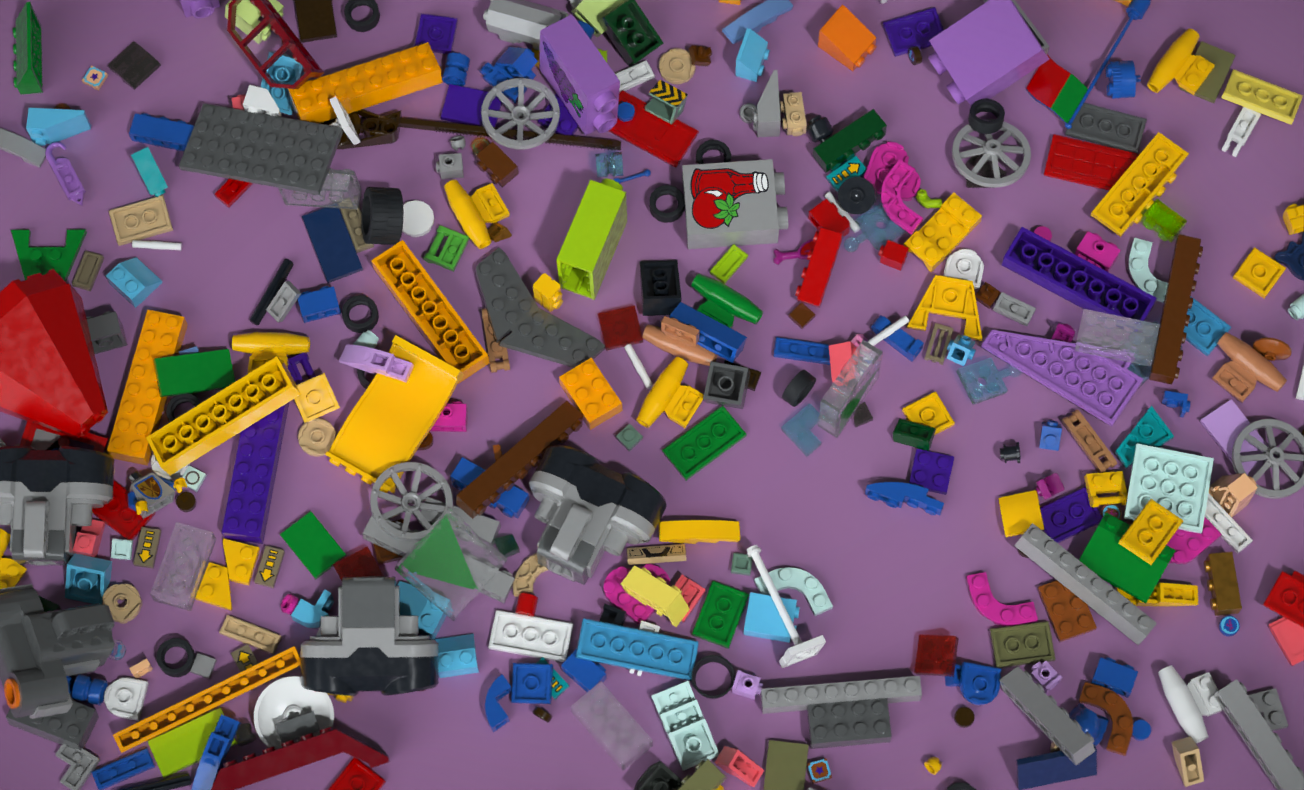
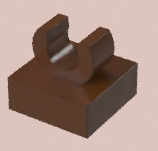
[689,45,712,66]
[975,282,1001,309]

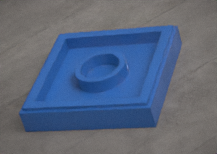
[511,663,553,704]

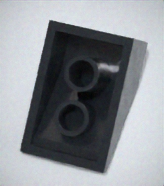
[640,260,681,316]

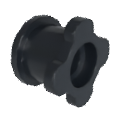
[1000,442,1021,463]

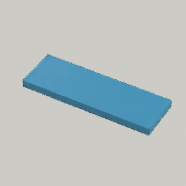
[575,618,699,681]

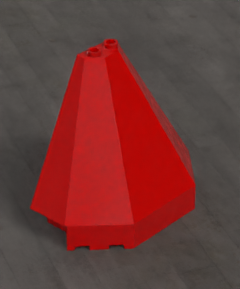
[0,269,108,438]

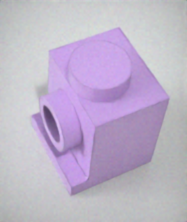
[1031,661,1063,694]
[732,670,763,700]

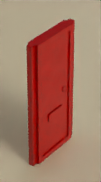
[609,90,699,167]
[1044,134,1140,191]

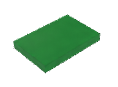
[280,511,346,580]
[692,581,749,649]

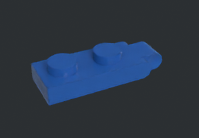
[480,62,527,103]

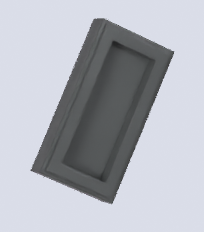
[275,711,320,743]

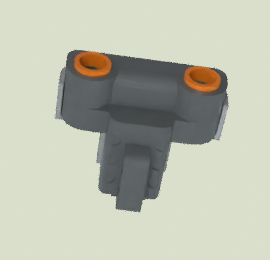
[0,584,115,719]

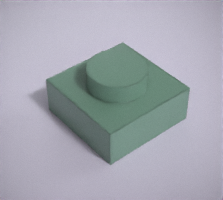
[616,424,643,451]

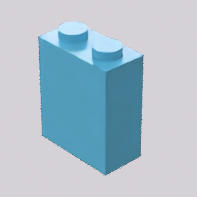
[744,592,800,643]

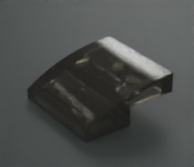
[107,41,161,90]

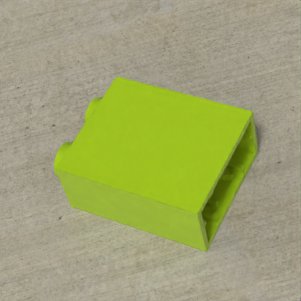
[556,178,627,300]

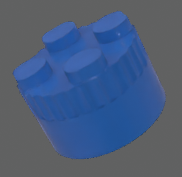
[1105,60,1141,99]

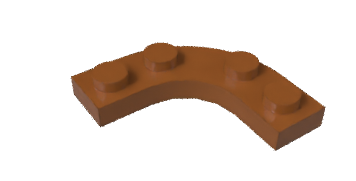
[1079,682,1133,756]

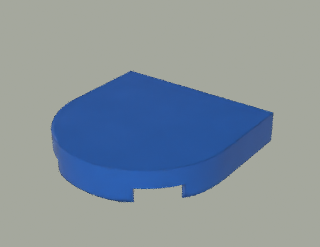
[960,662,1001,705]

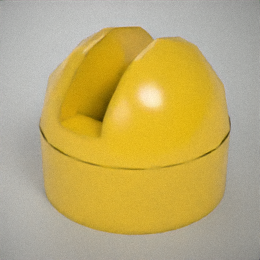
[924,757,942,775]

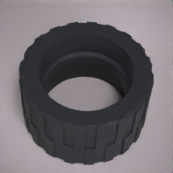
[361,187,404,245]

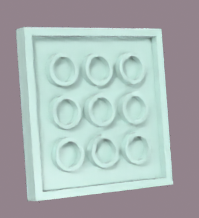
[1124,444,1214,534]

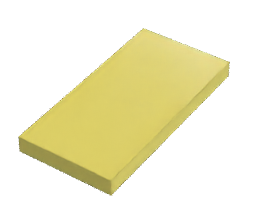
[1222,69,1303,125]

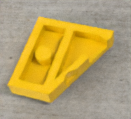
[223,538,260,586]
[195,562,233,611]

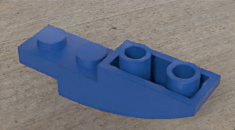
[865,482,944,515]
[191,714,241,790]

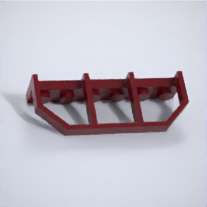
[227,0,324,89]

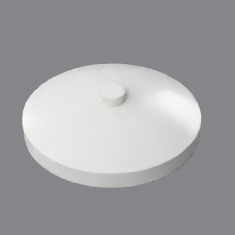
[254,676,334,750]

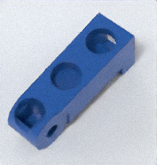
[871,315,924,362]

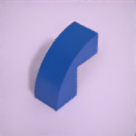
[485,674,512,732]

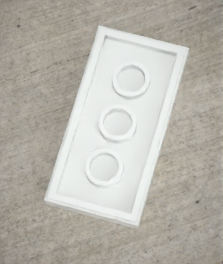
[488,610,573,663]

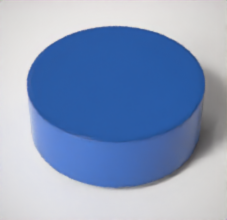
[617,102,635,122]
[1132,720,1151,741]

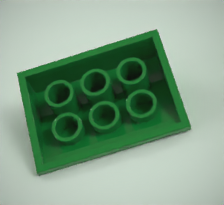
[13,2,43,95]
[1079,512,1176,603]

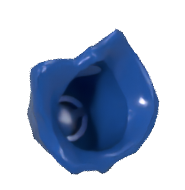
[1069,703,1109,746]

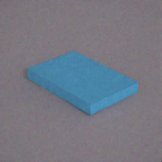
[1184,296,1231,357]

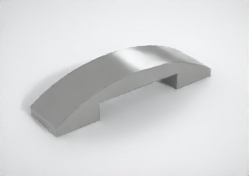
[0,128,46,168]

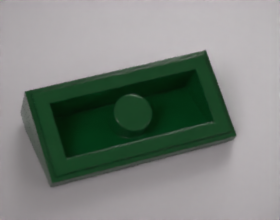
[893,419,936,451]

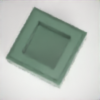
[731,553,753,576]

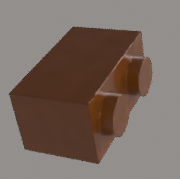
[476,141,519,188]

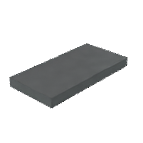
[1065,103,1147,154]

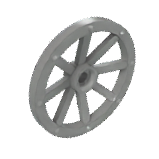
[481,78,560,149]
[952,119,1031,188]
[1232,419,1304,499]
[370,462,453,541]

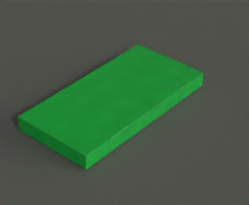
[153,349,235,397]
[662,405,747,481]

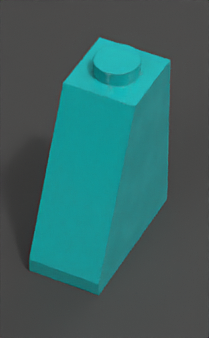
[131,147,168,197]

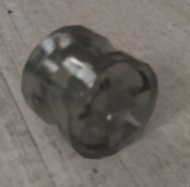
[235,723,256,746]

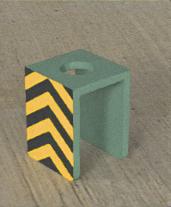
[645,80,688,124]

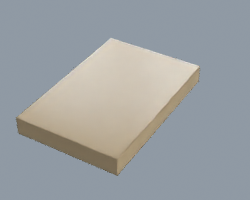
[109,195,173,246]

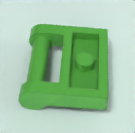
[423,226,469,272]

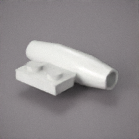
[1158,665,1223,743]

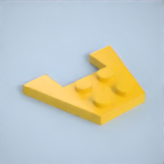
[907,275,982,341]

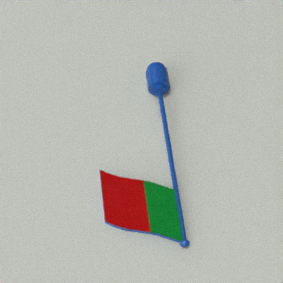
[1026,0,1151,129]

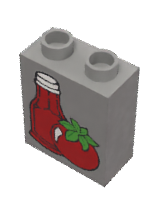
[682,159,788,249]

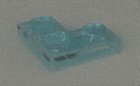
[781,404,823,457]

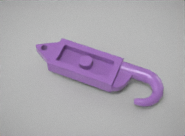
[45,142,86,206]

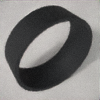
[692,655,735,699]

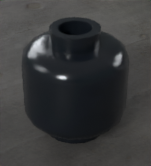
[806,115,833,143]

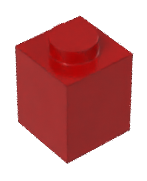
[878,240,909,271]

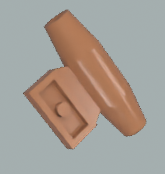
[643,316,718,366]
[1212,332,1287,403]

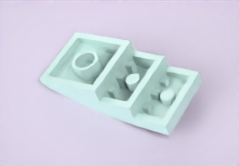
[651,680,719,771]

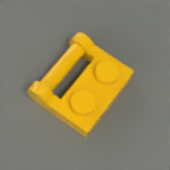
[1084,471,1128,508]

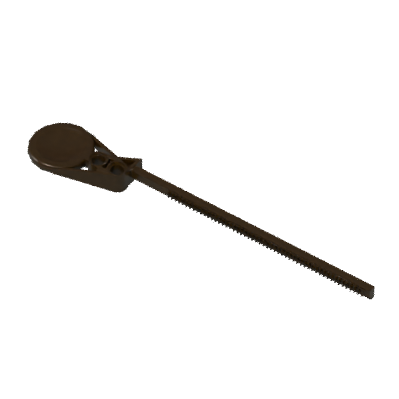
[319,109,621,151]

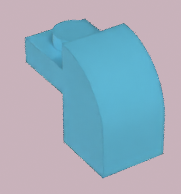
[291,590,334,628]

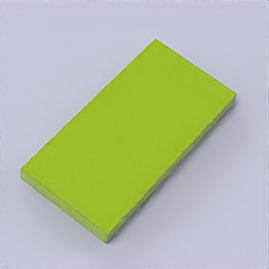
[147,707,237,778]

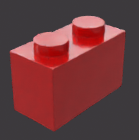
[808,199,850,237]

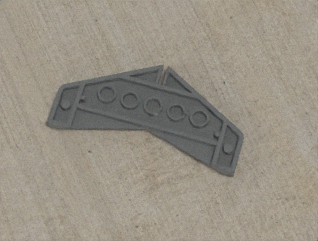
[475,247,605,368]

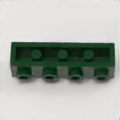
[813,109,887,173]

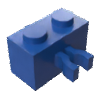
[496,47,538,80]

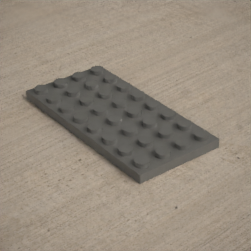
[179,103,343,195]

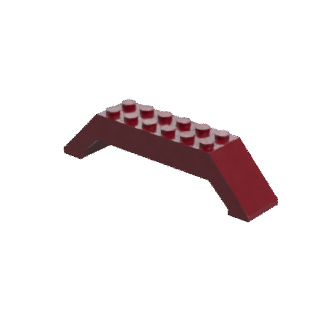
[211,726,390,790]

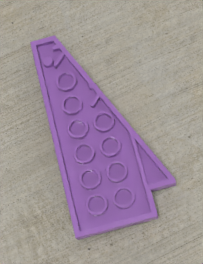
[981,330,1143,427]

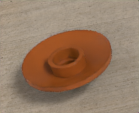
[1253,338,1292,361]

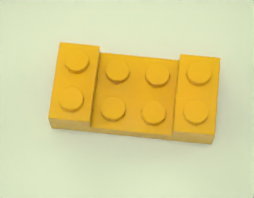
[904,192,982,273]

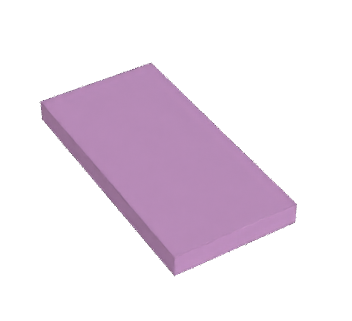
[1200,399,1277,477]

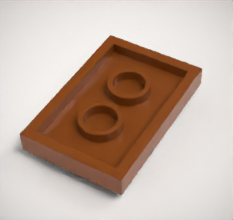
[1038,580,1097,643]

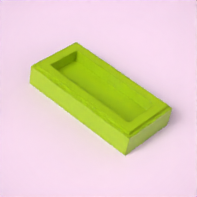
[710,244,748,284]

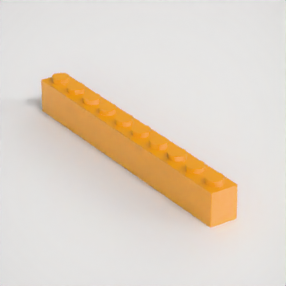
[113,646,301,753]

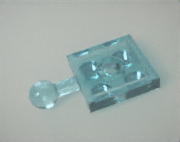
[844,203,907,252]
[956,358,1022,405]

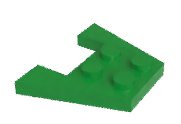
[11,230,87,282]

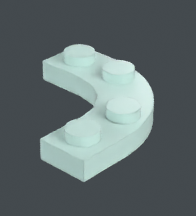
[1128,238,1168,303]
[754,567,833,616]

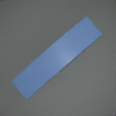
[722,0,793,44]

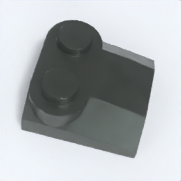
[634,761,682,790]

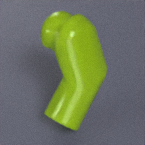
[916,189,942,208]

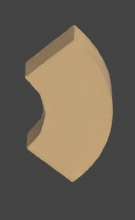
[513,553,548,597]

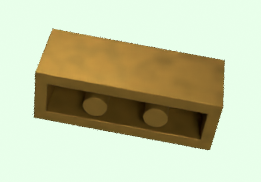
[1204,552,1242,616]

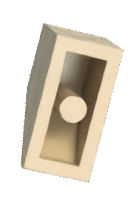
[1172,736,1204,787]

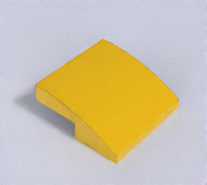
[999,490,1044,537]

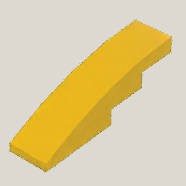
[658,520,740,544]
[1115,583,1198,606]

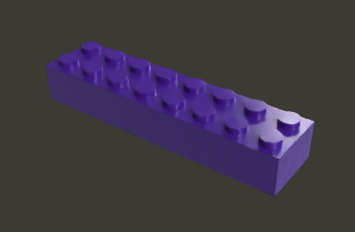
[1002,227,1157,337]
[222,401,290,544]

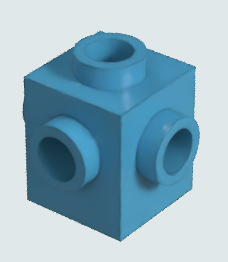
[946,334,976,366]

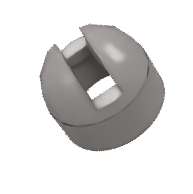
[450,136,466,151]

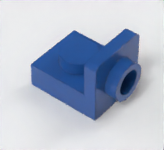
[1161,391,1191,417]

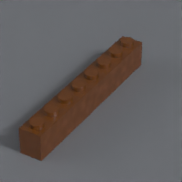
[1149,234,1203,385]
[456,401,583,519]

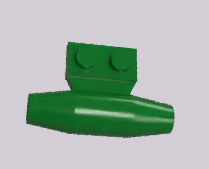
[691,273,763,328]

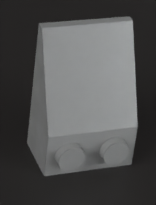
[753,70,781,137]

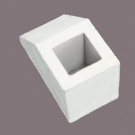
[243,85,282,117]

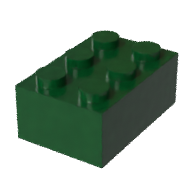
[598,0,663,66]

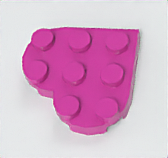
[863,142,921,201]
[1167,517,1222,565]
[603,564,670,625]

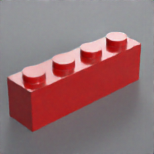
[795,227,843,308]

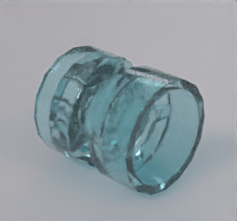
[596,152,623,178]

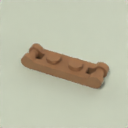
[481,308,510,373]
[1061,409,1117,473]

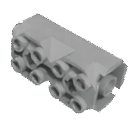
[483,0,568,51]

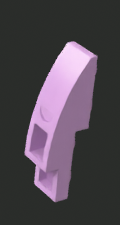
[339,344,414,383]

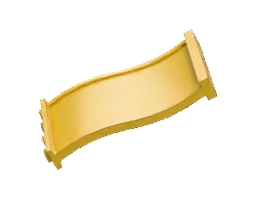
[325,335,464,494]

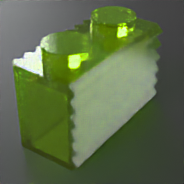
[1141,199,1187,243]

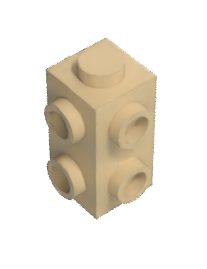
[780,92,807,136]

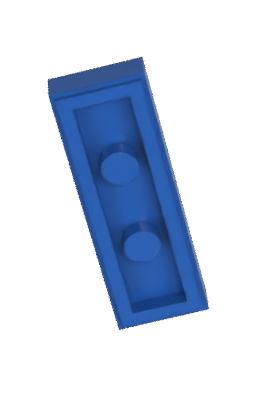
[773,337,830,365]
[92,748,155,790]

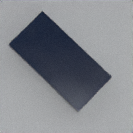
[302,203,363,283]
[1016,744,1097,790]

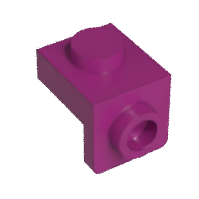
[1051,323,1075,343]
[1036,473,1065,500]

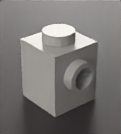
[436,153,464,179]

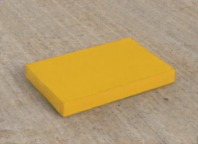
[1118,499,1184,565]

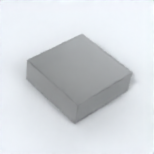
[190,653,217,679]

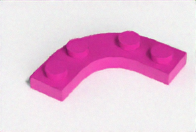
[881,159,923,235]
[966,572,1038,627]

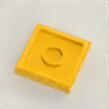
[1233,247,1286,299]
[294,373,340,423]
[902,391,955,436]

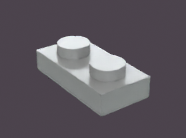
[266,281,301,322]
[993,292,1036,327]

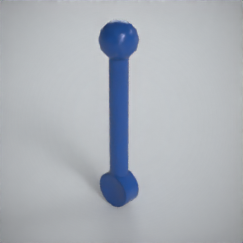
[614,169,651,184]

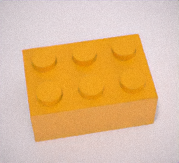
[559,358,623,430]

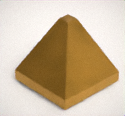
[488,222,512,243]

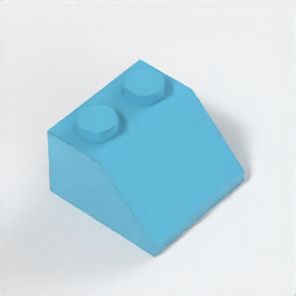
[736,28,770,82]
[106,257,163,308]
[65,553,112,605]
[435,634,479,678]

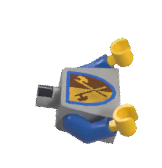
[127,471,188,519]

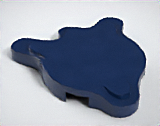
[1274,232,1304,281]

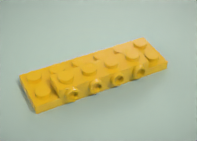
[1091,132,1189,237]

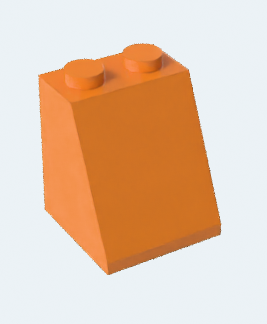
[818,4,877,71]

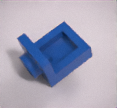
[1039,420,1062,451]

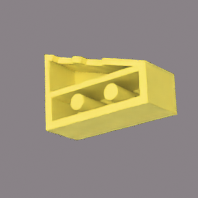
[621,565,690,627]

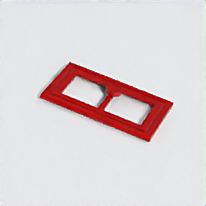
[19,421,108,453]

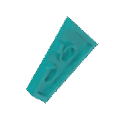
[1115,405,1174,468]

